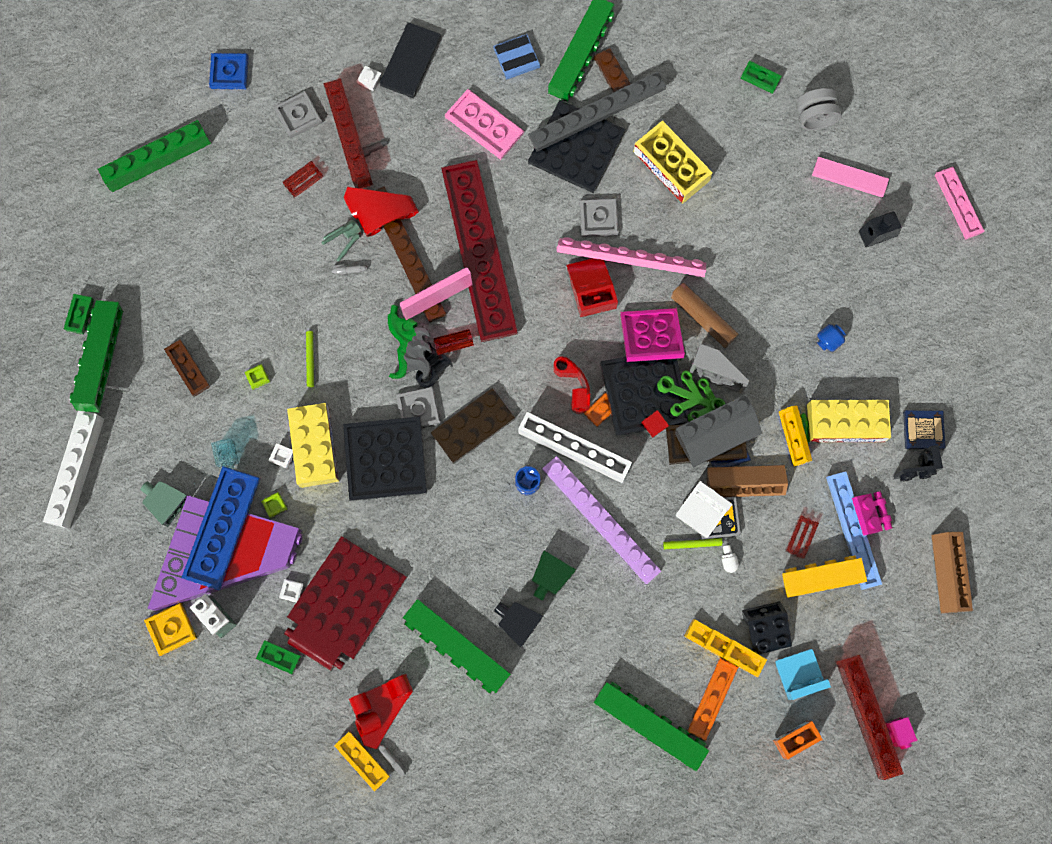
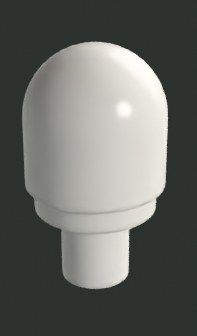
[722,545,739,573]

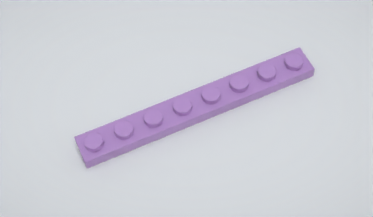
[542,456,661,585]

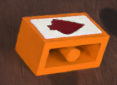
[773,721,823,760]

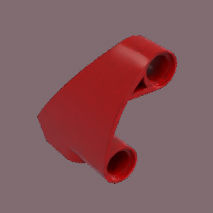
[344,187,419,237]
[553,356,590,415]
[349,674,413,749]

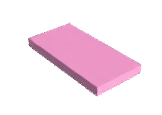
[445,89,524,160]
[400,268,472,320]

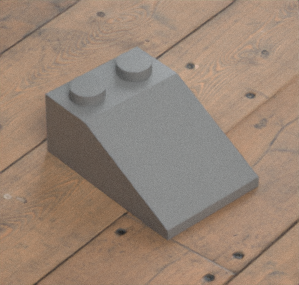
[689,343,749,393]

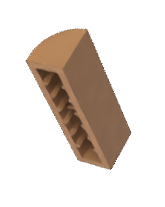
[671,283,739,349]
[707,465,788,497]
[931,532,973,613]

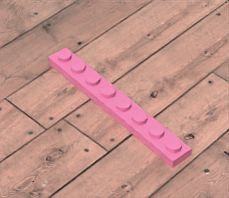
[557,237,706,277]

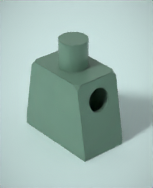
[140,481,187,527]

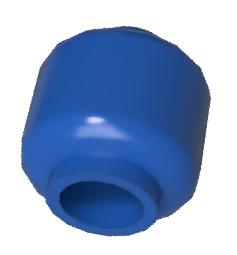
[817,324,846,352]

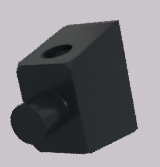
[858,211,902,248]
[494,602,543,648]

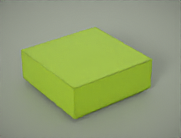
[245,364,270,390]
[261,492,288,518]

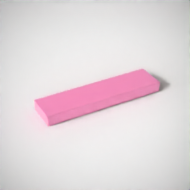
[812,157,889,197]
[935,167,984,240]

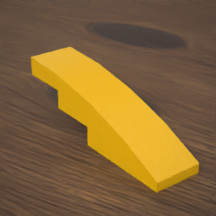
[684,619,767,677]

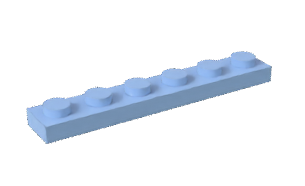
[826,472,882,590]

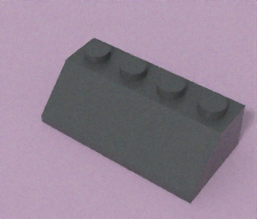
[675,394,762,468]

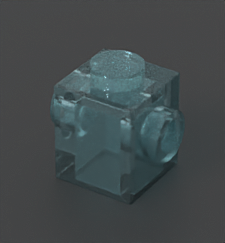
[211,438,239,469]

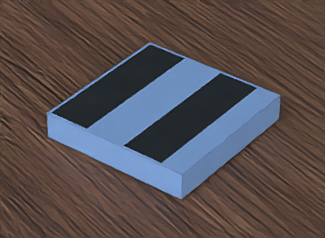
[493,34,540,80]

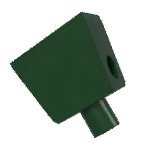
[532,551,576,601]

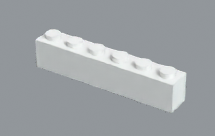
[43,411,104,529]
[518,412,632,483]

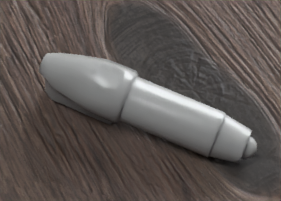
[332,264,367,275]
[379,745,406,776]

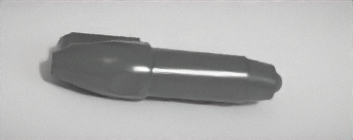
[356,140,389,159]

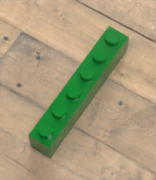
[548,0,616,102]
[98,120,211,193]
[70,300,124,413]
[402,599,511,694]
[593,681,709,772]

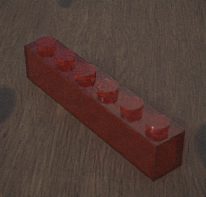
[323,78,373,189]
[836,654,904,780]

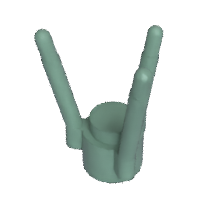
[321,220,361,262]

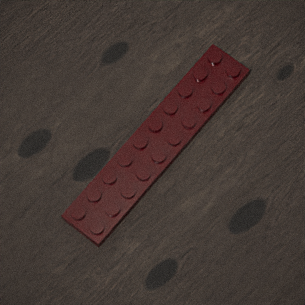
[441,160,518,342]

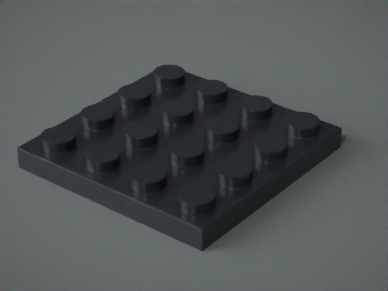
[528,100,625,194]
[600,357,689,436]
[343,417,427,501]

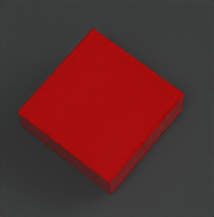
[641,410,669,438]

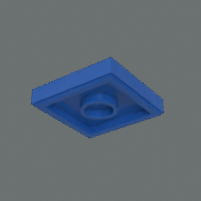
[209,53,249,89]

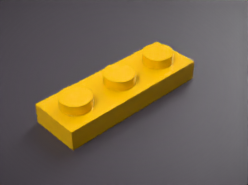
[779,405,812,467]
[334,731,390,791]

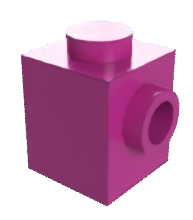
[884,716,917,749]

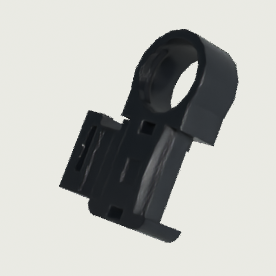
[416,342,453,388]

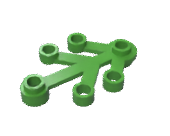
[657,371,725,422]

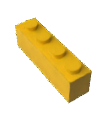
[782,555,867,598]

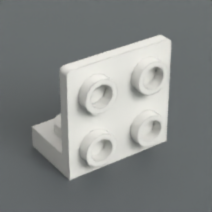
[676,481,732,538]

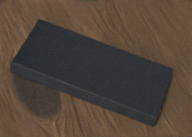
[380,22,441,98]

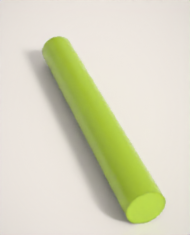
[306,331,314,387]
[663,538,722,550]

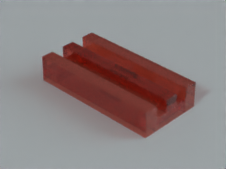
[282,161,324,198]
[433,329,474,355]
[785,515,819,559]

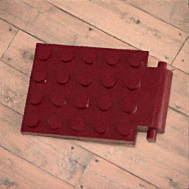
[284,536,407,671]

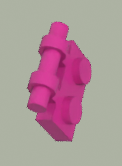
[852,491,893,536]

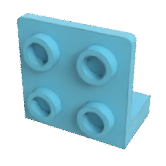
[775,649,831,700]

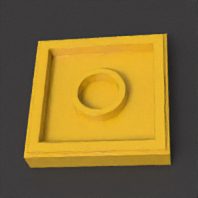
[144,603,197,656]

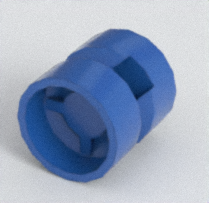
[515,466,540,495]

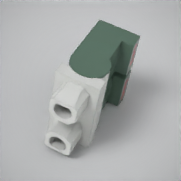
[190,594,237,638]

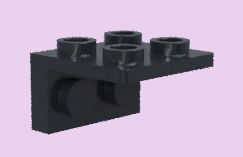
[893,445,943,482]
[742,601,792,655]

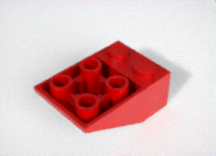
[566,258,618,318]

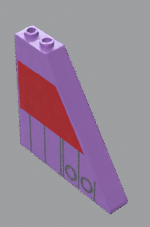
[148,495,303,611]

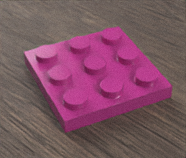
[620,308,685,362]

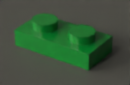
[740,61,782,94]
[63,294,94,335]
[256,640,301,675]

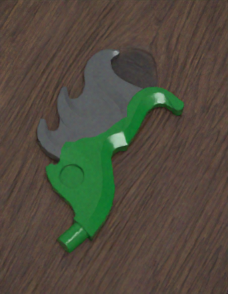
[388,305,432,379]

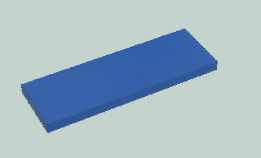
[181,466,261,591]

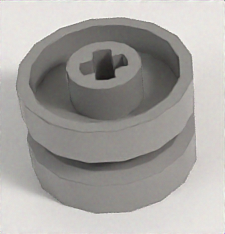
[796,88,842,130]

